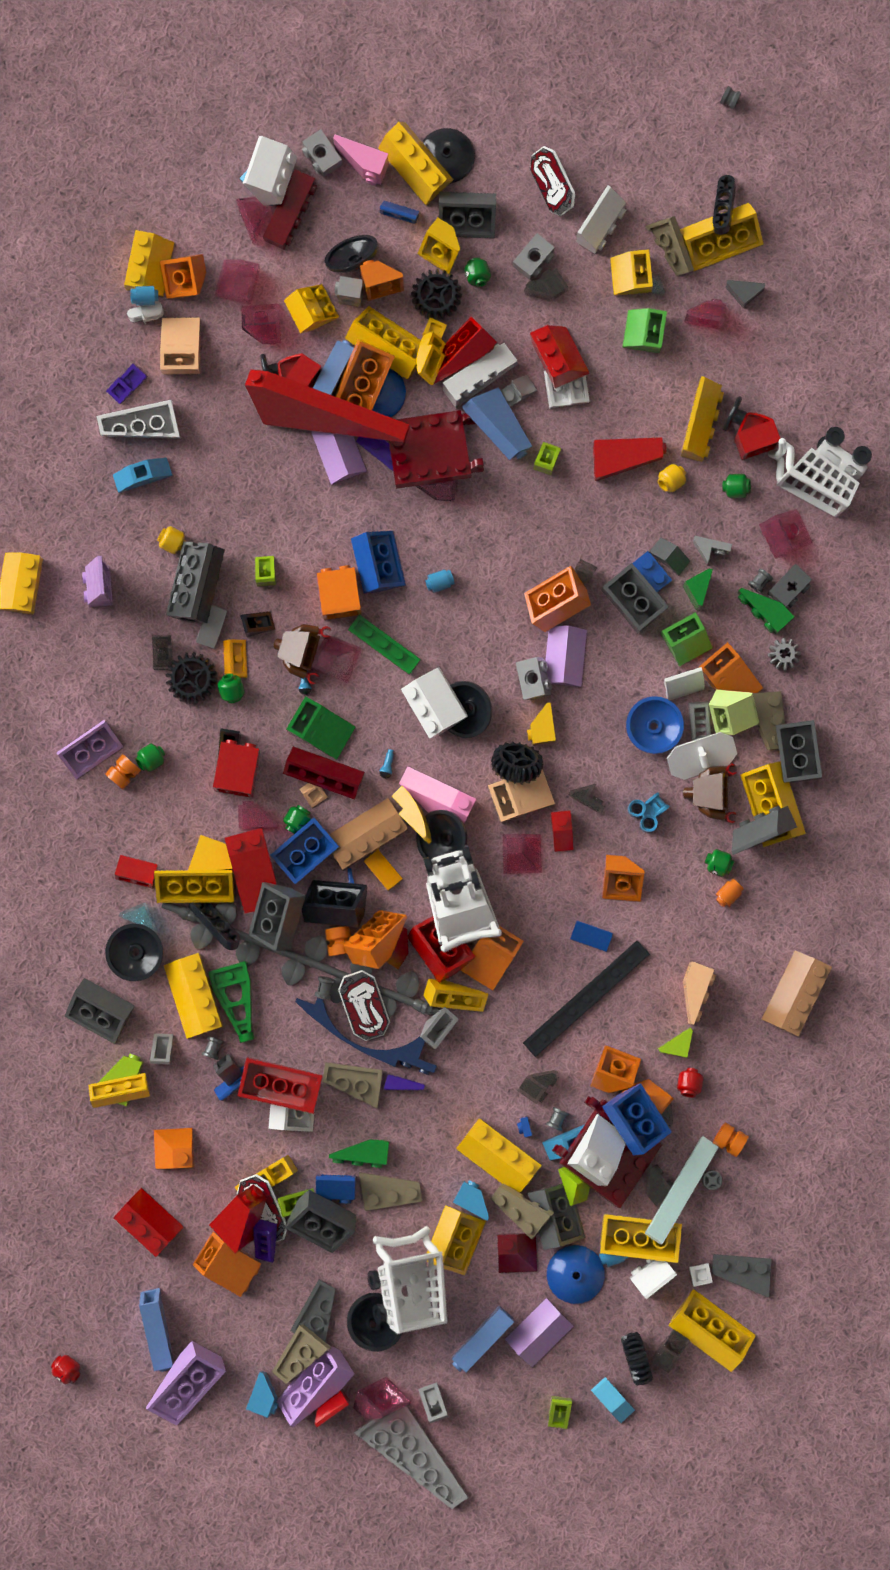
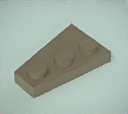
[753,691,785,750]
[322,1062,383,1109]
[490,1184,554,1239]
[272,1324,332,1384]

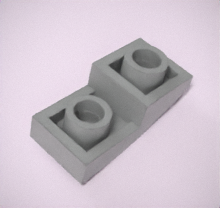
[196,605,227,648]

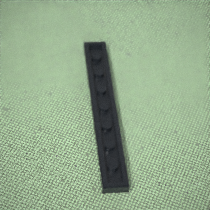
[523,940,650,1057]

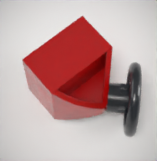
[260,353,322,388]
[723,396,781,460]

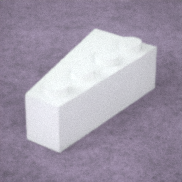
[443,343,517,408]
[96,400,181,439]

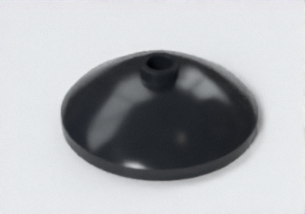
[423,128,475,184]
[324,235,379,273]
[448,681,492,738]
[416,810,468,868]
[105,923,163,981]
[347,1293,402,1352]

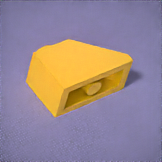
[527,703,556,745]

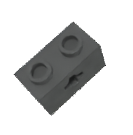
[768,564,812,608]

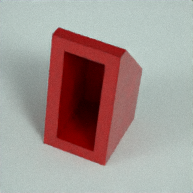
[551,810,574,852]

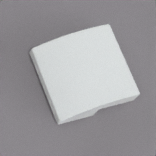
[544,370,590,408]
[664,667,704,700]

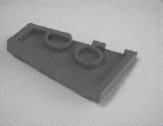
[712,1254,772,1298]
[290,1279,336,1342]

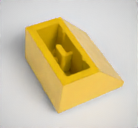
[610,249,653,296]
[284,284,339,333]

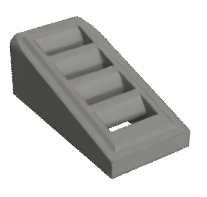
[688,701,711,741]

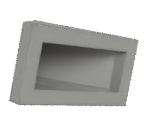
[420,1007,459,1049]
[150,1033,173,1065]

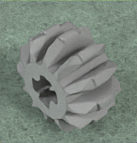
[768,638,801,671]

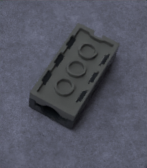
[166,541,225,623]

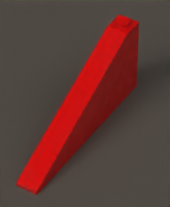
[245,369,410,443]

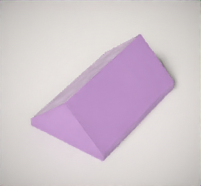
[311,431,367,485]
[546,626,587,687]
[57,720,123,779]
[505,1298,574,1367]

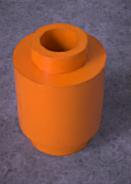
[715,879,744,907]

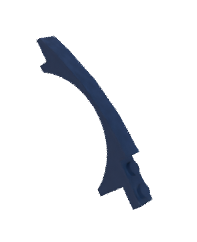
[295,997,437,1075]

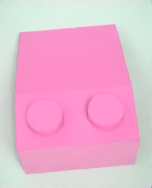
[333,135,389,185]

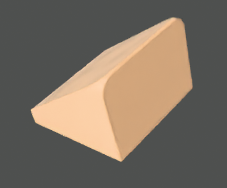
[300,783,328,808]

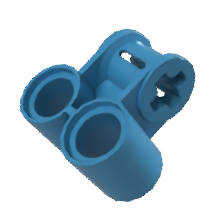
[628,792,670,833]

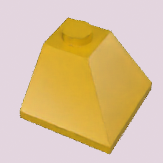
[417,218,460,274]

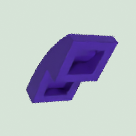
[106,363,148,404]

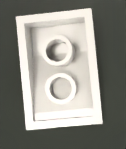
[568,1114,626,1186]

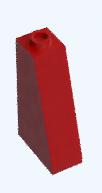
[593,437,666,481]

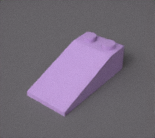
[82,556,113,607]
[146,1341,226,1426]
[276,1345,354,1427]

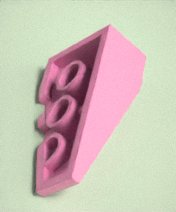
[399,767,476,824]

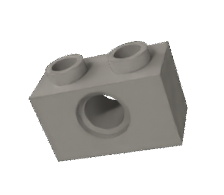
[302,129,343,177]
[513,233,555,280]
[334,276,364,307]
[516,657,552,700]

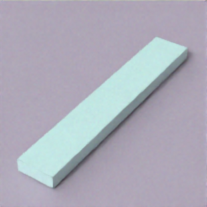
[645,1136,718,1245]

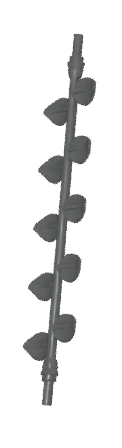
[161,902,440,1018]

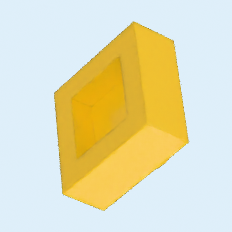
[422,318,447,339]

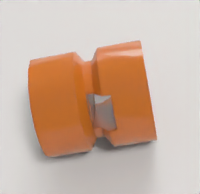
[105,754,141,790]
[325,926,351,957]
[713,1122,749,1157]

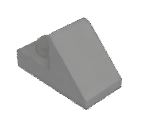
[500,375,537,408]
[693,536,732,565]
[418,1382,448,1423]

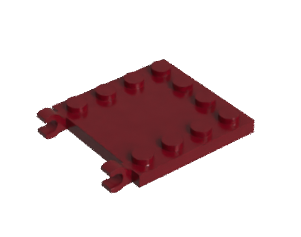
[389,410,484,489]
[552,1096,662,1209]

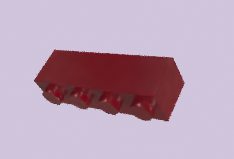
[263,169,317,250]
[283,746,365,800]

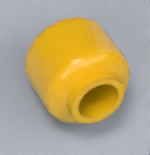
[658,464,686,492]
[157,526,187,554]

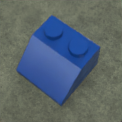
[316,1174,356,1203]

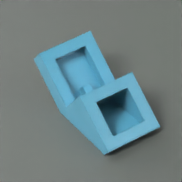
[591,1377,635,1423]

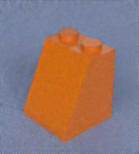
[317,565,362,620]
[192,1232,261,1297]

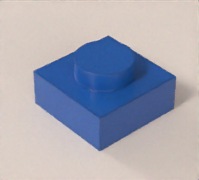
[517,1116,532,1137]

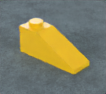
[423,979,488,1012]

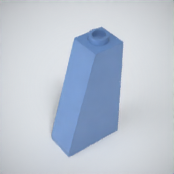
[313,340,354,396]
[462,387,532,460]
[139,1288,174,1372]
[452,1306,514,1372]

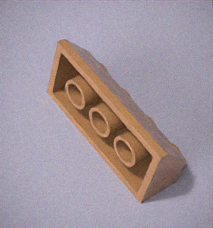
[329,798,408,871]
[761,950,832,1037]

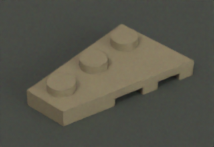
[645,216,694,276]
[359,1172,422,1211]

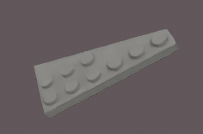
[354,1399,468,1509]

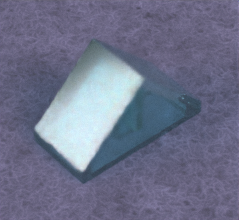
[119,902,157,931]

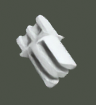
[127,301,164,324]

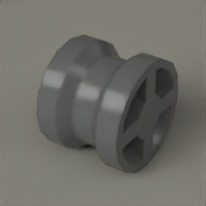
[720,86,742,110]
[702,1170,723,1190]

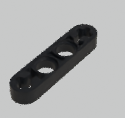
[712,175,736,235]
[189,902,241,950]

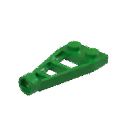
[208,961,255,1043]

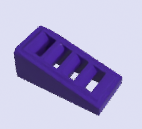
[384,1074,425,1090]
[253,1219,277,1263]

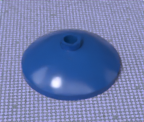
[372,368,406,417]
[626,696,684,754]
[547,1245,605,1304]

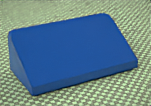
[380,200,419,224]
[570,921,613,952]
[214,1066,244,1101]

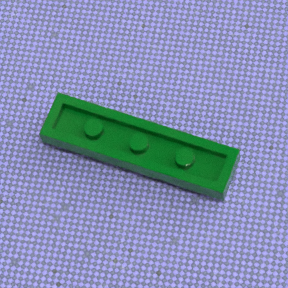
[348,614,421,675]

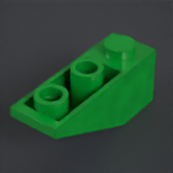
[737,588,794,634]
[329,1139,389,1168]

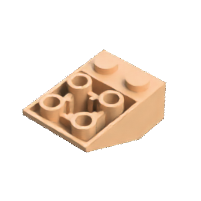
[160,318,200,374]
[488,769,555,823]
[683,962,716,1025]

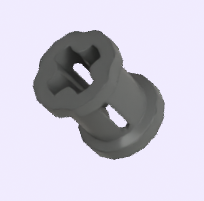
[748,568,773,594]
[314,976,335,999]
[202,1036,224,1060]
[546,1107,569,1131]

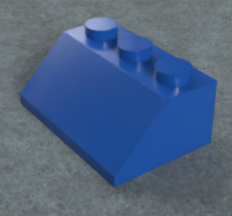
[351,531,406,594]
[270,818,339,884]
[602,1083,672,1155]

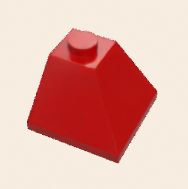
[315,1389,350,1427]

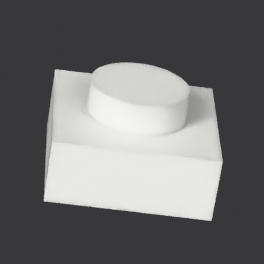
[689,1263,713,1287]

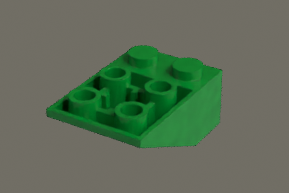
[286,696,356,760]

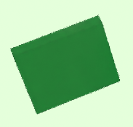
[683,568,713,611]

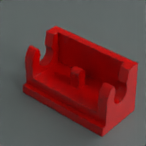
[115,855,158,889]

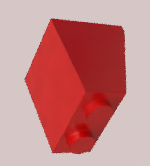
[213,740,260,798]
[209,1184,267,1254]

